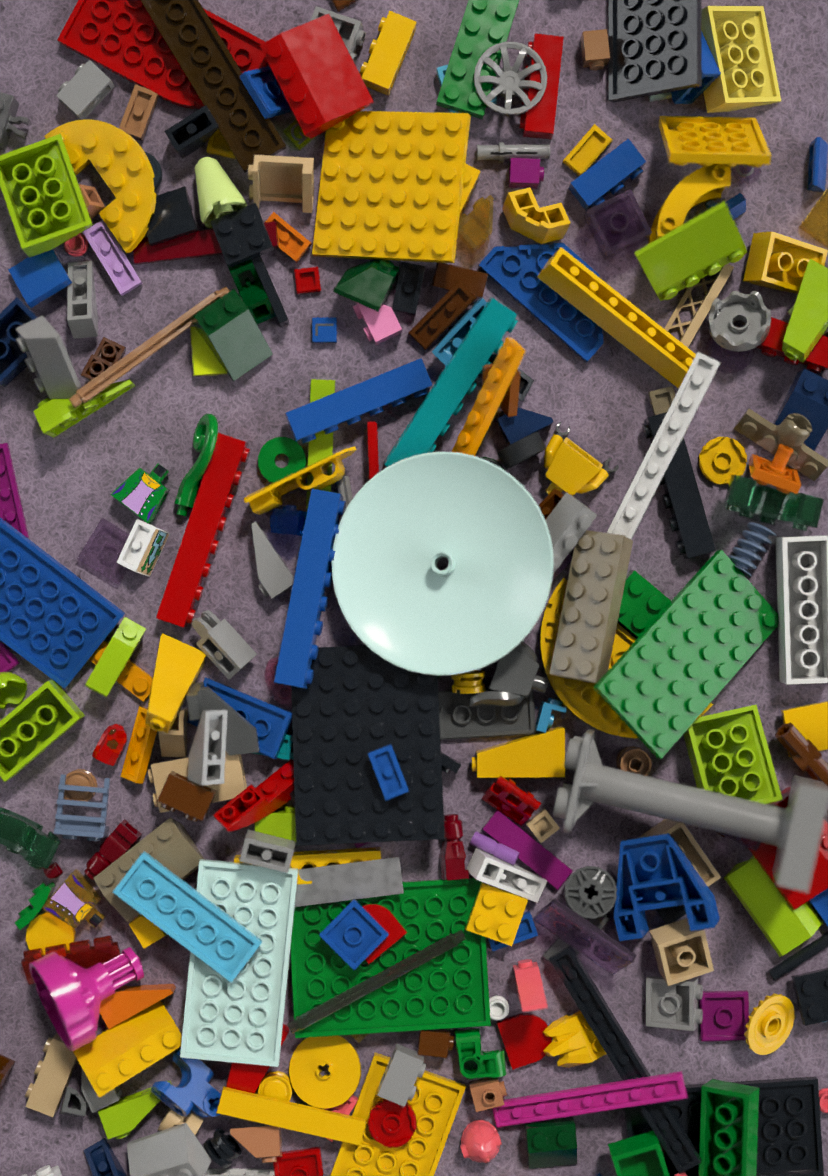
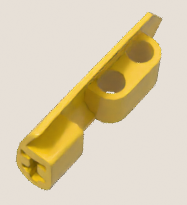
[244,447,357,515]

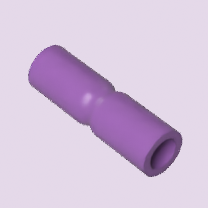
[470,831,520,866]

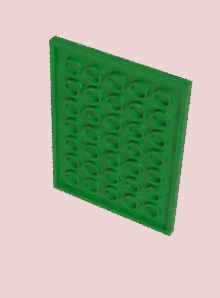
[291,877,491,1038]

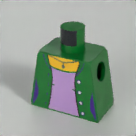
[111,463,169,524]

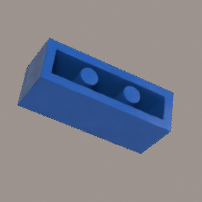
[568,138,646,211]

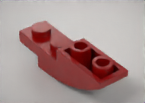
[213,759,294,832]

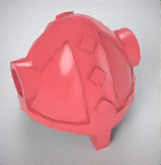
[460,1120,502,1163]

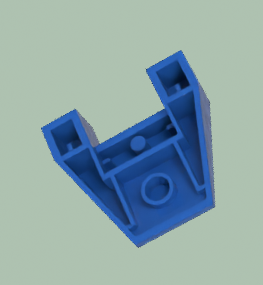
[614,833,720,941]

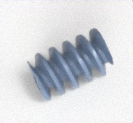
[728,522,777,577]

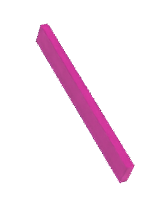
[492,1071,687,1128]

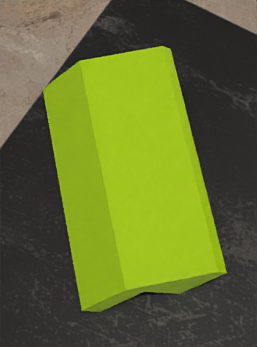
[724,856,823,957]

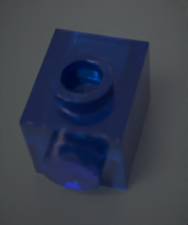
[270,504,307,536]

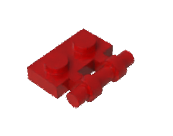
[481,775,541,826]

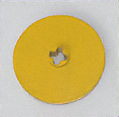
[289,1035,361,1109]

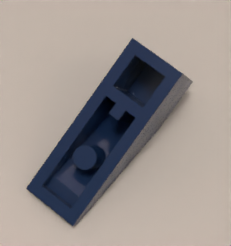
[84,1138,127,1176]

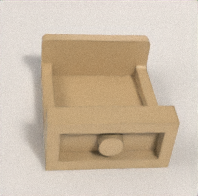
[248,155,314,213]

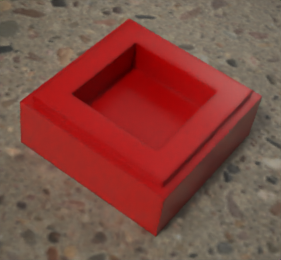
[294,267,321,295]

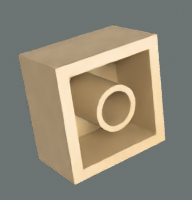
[649,918,714,986]

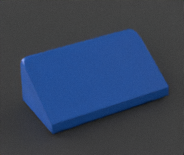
[807,137,828,192]

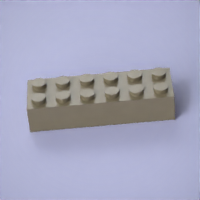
[549,530,633,684]

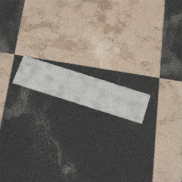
[295,857,404,907]

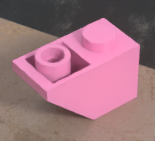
[352,302,402,345]

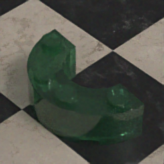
[724,475,824,531]
[0,807,60,869]

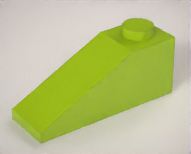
[85,617,146,698]
[98,1081,172,1139]

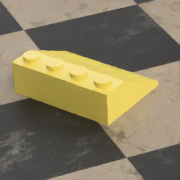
[702,6,781,113]

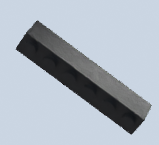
[642,412,716,559]

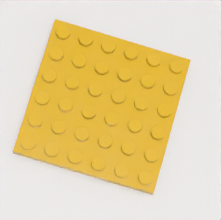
[312,111,471,263]

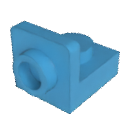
[535,698,567,733]

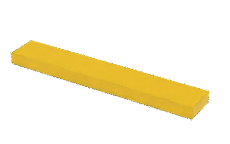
[217,1087,366,1146]

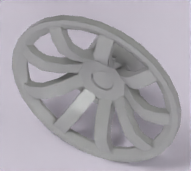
[474,42,547,115]

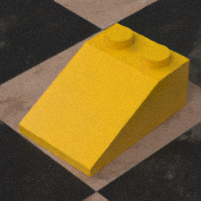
[743,232,828,294]

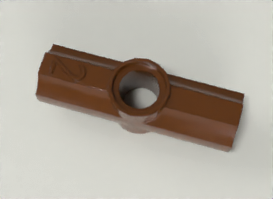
[775,722,828,786]

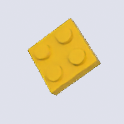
[465,882,528,946]

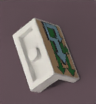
[116,519,170,577]

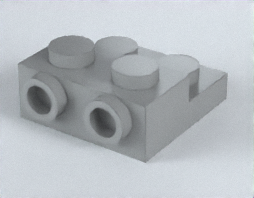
[311,6,366,64]
[646,976,703,1031]

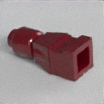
[439,814,469,880]
[84,819,142,880]

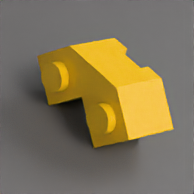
[502,187,571,244]

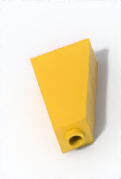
[145,633,206,734]
[471,727,565,778]

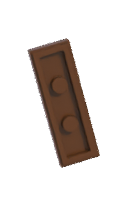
[408,280,477,350]

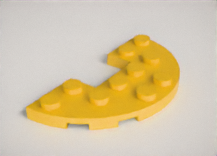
[44,119,156,253]

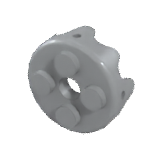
[709,291,771,352]

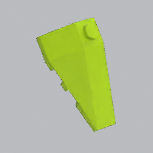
[34,379,135,438]

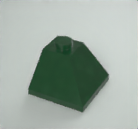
[333,259,399,312]

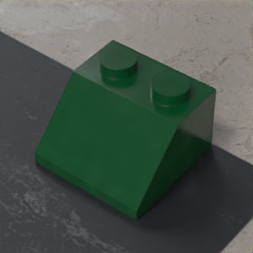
[525,1116,577,1169]

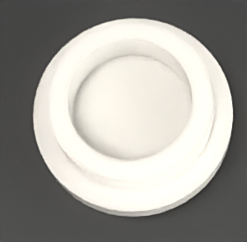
[489,996,509,1021]

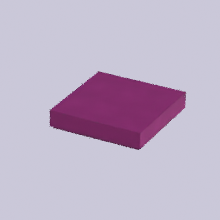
[699,990,749,1042]

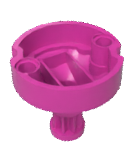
[29,947,144,1052]

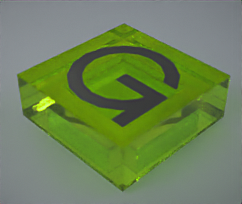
[283,119,315,151]

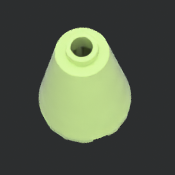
[194,157,247,229]

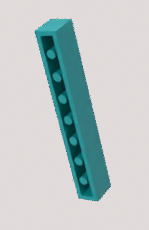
[384,297,518,467]

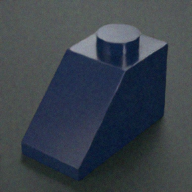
[496,407,554,445]

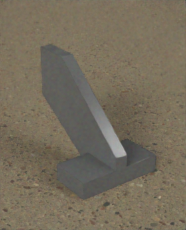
[187,682,260,755]

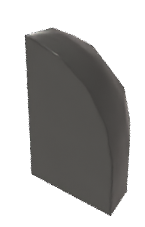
[59,1086,86,1118]

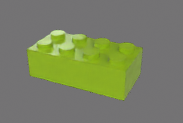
[0,679,85,782]

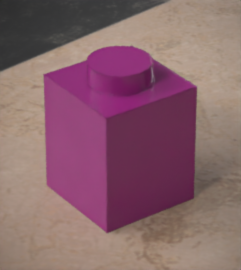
[508,158,544,189]

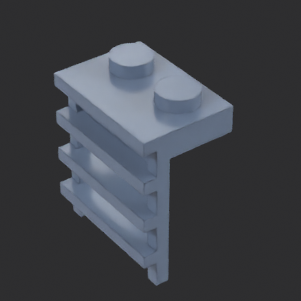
[54,774,110,841]

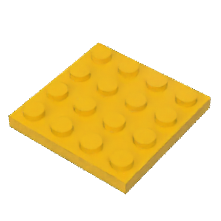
[659,116,771,167]

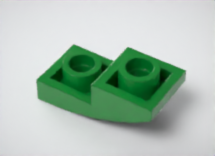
[14,882,56,930]

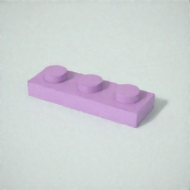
[83,220,143,296]

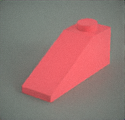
[513,959,547,1012]

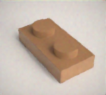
[119,84,159,141]

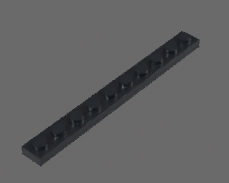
[549,945,702,1174]

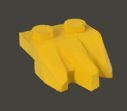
[543,1011,606,1068]

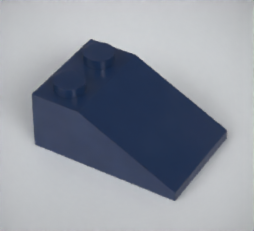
[773,369,828,451]

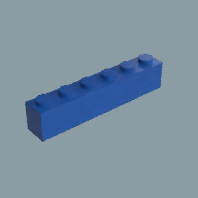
[285,358,433,444]

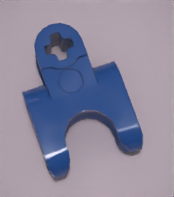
[151,1048,221,1117]

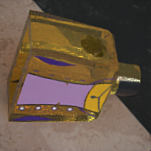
[42,869,105,928]

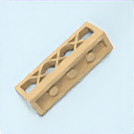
[664,264,734,348]

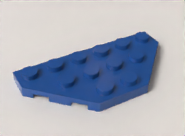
[478,243,604,363]

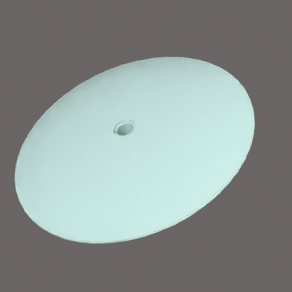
[332,452,554,675]

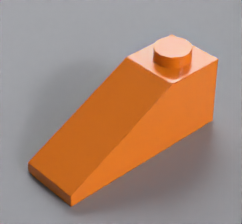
[99,984,176,1029]

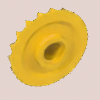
[744,993,795,1055]

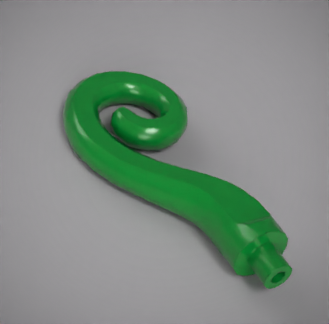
[174,413,218,516]

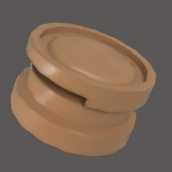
[64,769,97,801]

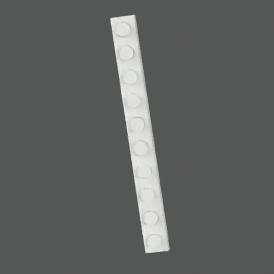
[607,352,721,540]

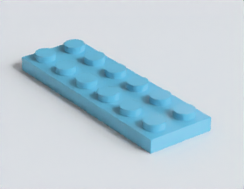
[113,851,262,983]

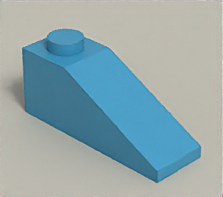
[432,297,487,366]

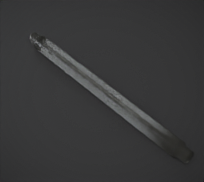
[288,930,466,1034]

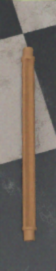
[68,286,230,408]

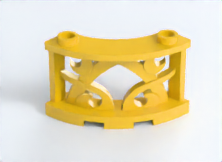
[648,164,731,244]

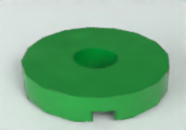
[258,437,306,483]

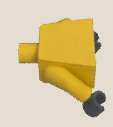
[544,422,619,496]

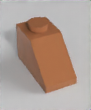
[230,1126,282,1163]

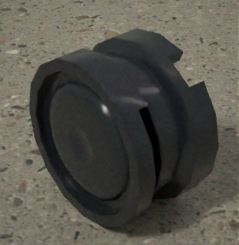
[203,1128,241,1168]

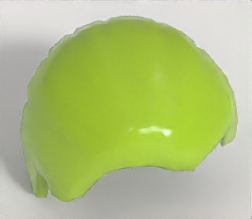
[0,672,28,709]

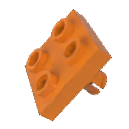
[748,444,801,494]

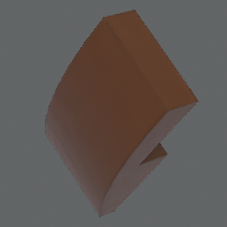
[432,262,488,297]
[81,337,126,381]

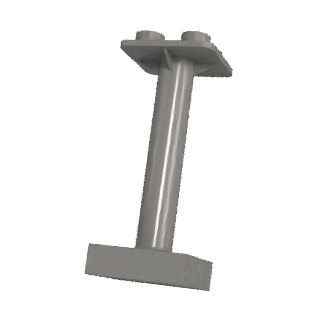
[553,728,828,893]

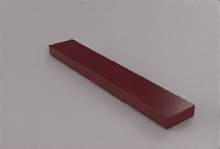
[133,221,279,265]

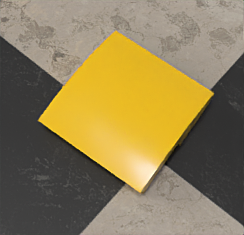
[781,701,828,757]

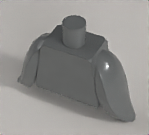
[470,641,549,707]

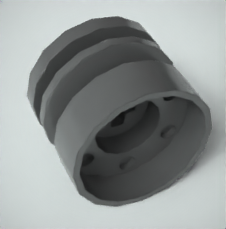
[564,866,617,919]

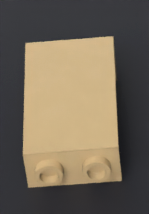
[148,752,247,813]

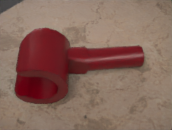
[30,852,63,879]

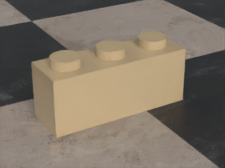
[25,1033,77,1117]

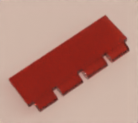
[21,935,121,984]

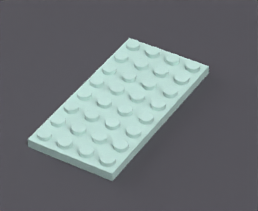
[180,859,298,1067]

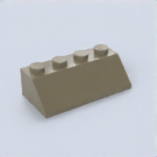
[94,817,204,922]

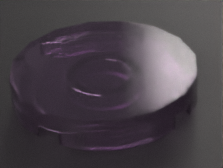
[706,325,755,373]

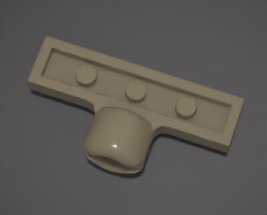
[734,408,828,481]

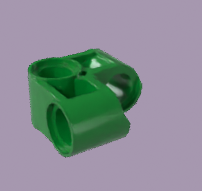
[455,1028,506,1079]

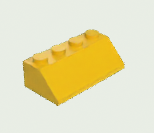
[73,1000,182,1098]

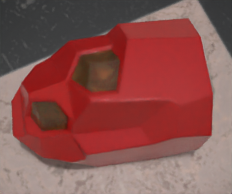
[92,724,127,766]

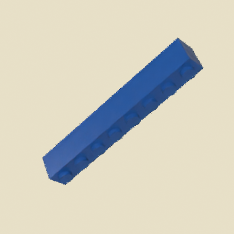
[274,489,346,689]

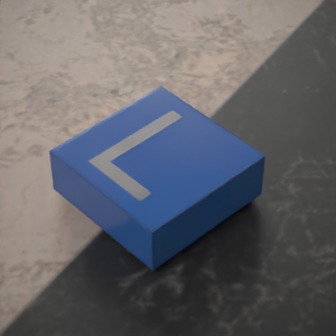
[312,317,337,343]

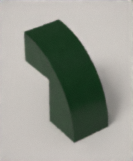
[228,260,276,325]

